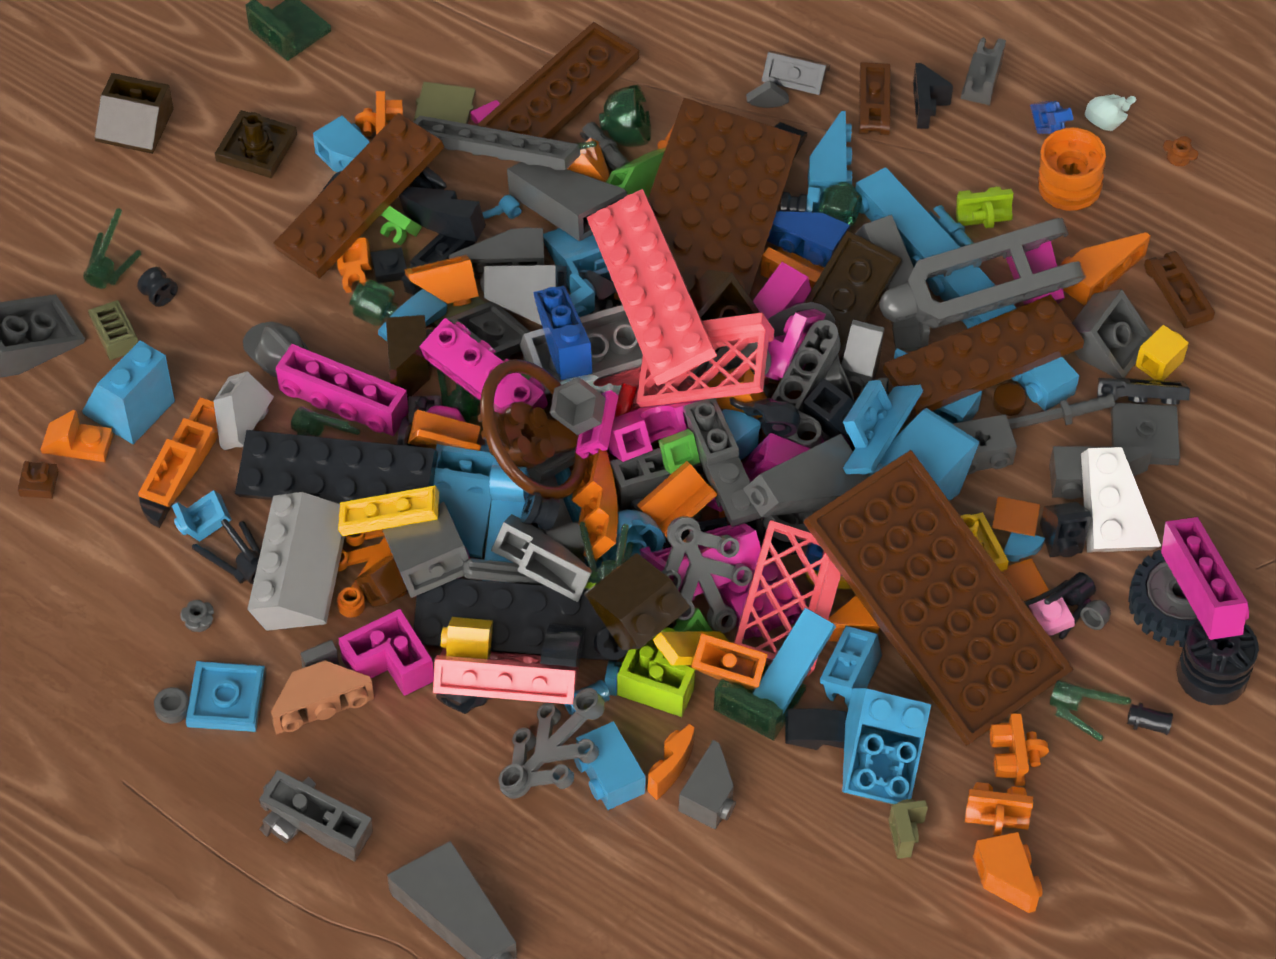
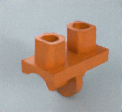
[354,91,403,137]
[989,714,1049,786]
[965,782,1033,836]

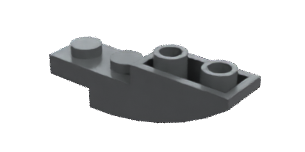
[683,398,763,527]

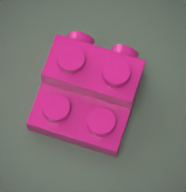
[765,309,826,380]
[718,562,807,640]

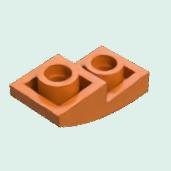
[647,724,695,800]

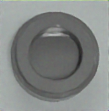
[154,687,189,724]

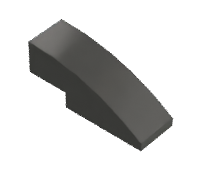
[491,514,593,602]

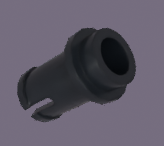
[1127,702,1173,735]

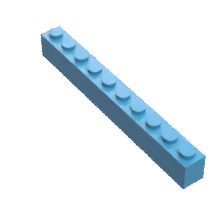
[854,167,1079,411]

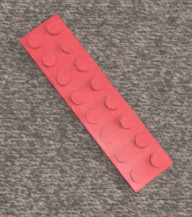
[586,189,717,386]

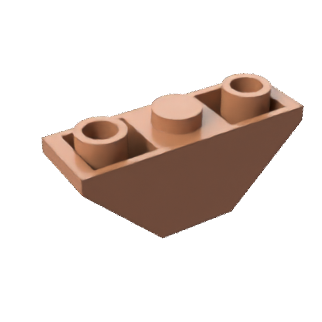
[271,660,374,735]

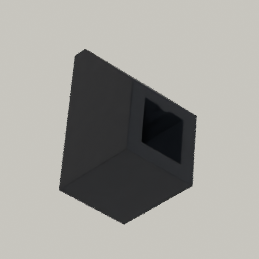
[1040,502,1092,558]

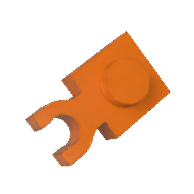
[337,237,371,293]

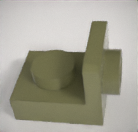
[888,799,928,859]

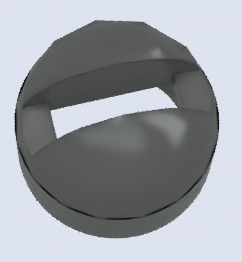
[1080,600,1111,630]

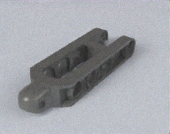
[879,218,1086,329]

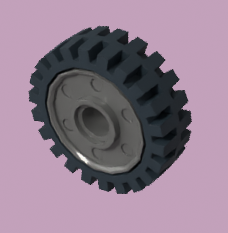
[1128,550,1198,647]

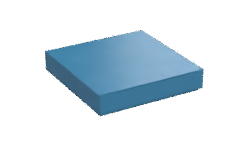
[186,661,266,732]

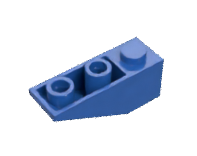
[767,211,850,267]
[533,286,593,380]

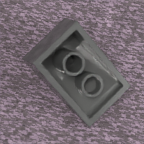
[0,294,85,378]

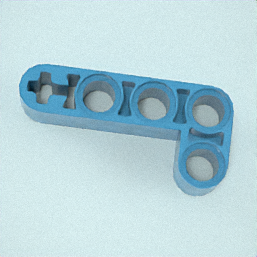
[482,465,529,583]

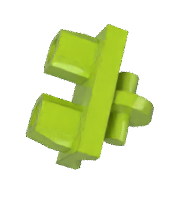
[956,186,1014,228]

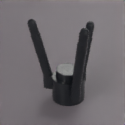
[192,519,261,584]
[1025,572,1096,639]

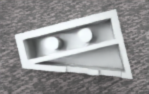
[1081,447,1161,553]

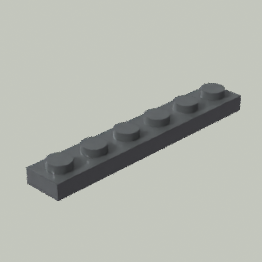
[414,116,580,170]

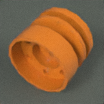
[1038,128,1106,211]

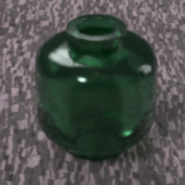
[818,182,862,227]
[349,279,399,326]

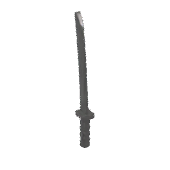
[1008,394,1115,429]

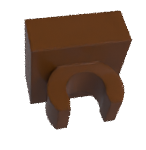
[18,461,59,499]

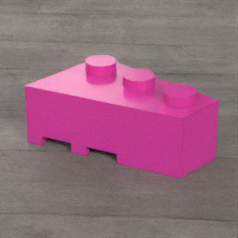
[639,523,766,600]

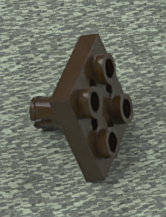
[215,110,297,178]

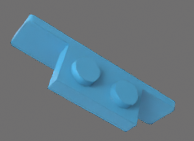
[843,380,923,475]

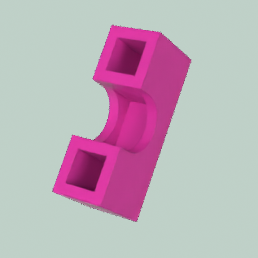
[608,399,705,462]

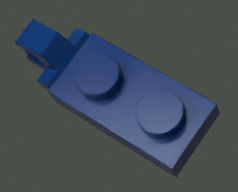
[1030,101,1074,134]

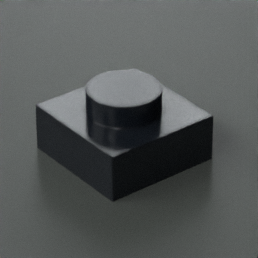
[371,247,407,284]

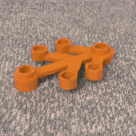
[337,529,407,618]

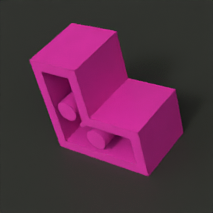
[338,609,434,696]

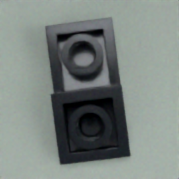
[785,709,847,750]

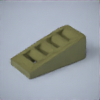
[88,300,138,360]

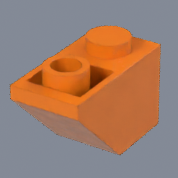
[973,832,1043,913]

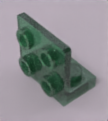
[245,0,331,61]
[713,664,807,741]

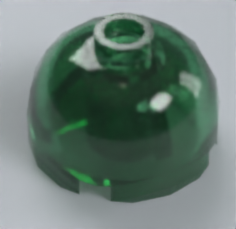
[599,84,651,147]

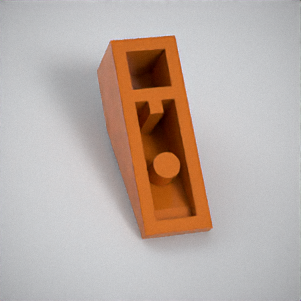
[1060,232,1151,306]

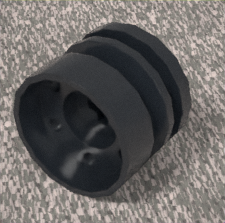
[1176,620,1259,705]

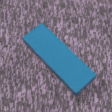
[751,607,836,715]

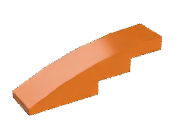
[138,397,218,507]
[571,448,618,563]

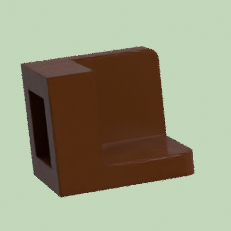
[355,555,407,607]

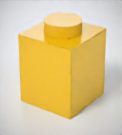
[1135,325,1189,380]
[441,617,493,660]

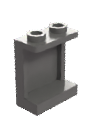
[382,502,469,598]

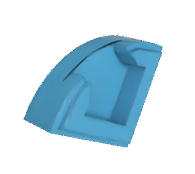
[805,187,821,213]
[1004,532,1045,562]
[605,660,622,696]

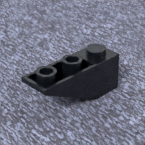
[803,379,855,451]

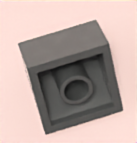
[1072,289,1153,379]

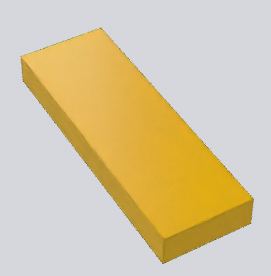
[338,485,439,536]
[653,631,729,665]

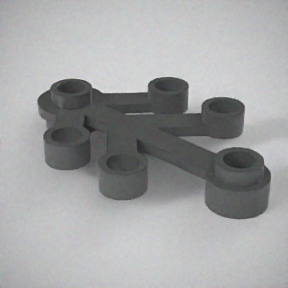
[661,516,752,633]
[499,688,605,799]

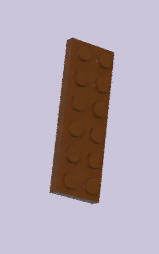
[477,22,640,139]
[273,113,445,279]
[883,294,1084,417]

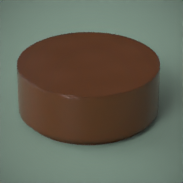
[993,383,1026,416]

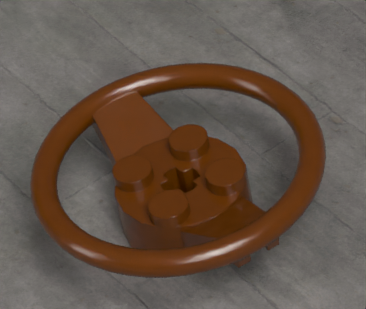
[478,360,588,499]

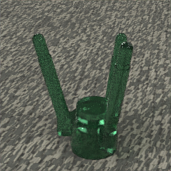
[83,208,141,289]
[437,368,480,422]
[290,406,360,437]
[579,521,633,583]
[1049,679,1132,741]

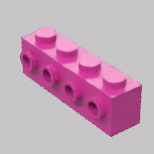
[419,318,548,411]
[276,344,409,436]
[1161,517,1249,640]

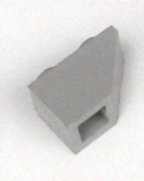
[213,371,274,450]

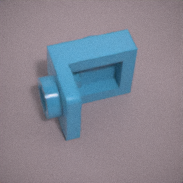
[569,272,596,317]
[172,490,232,542]

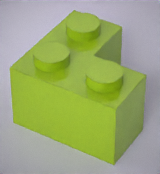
[617,627,695,717]

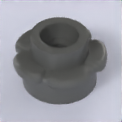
[180,600,214,632]

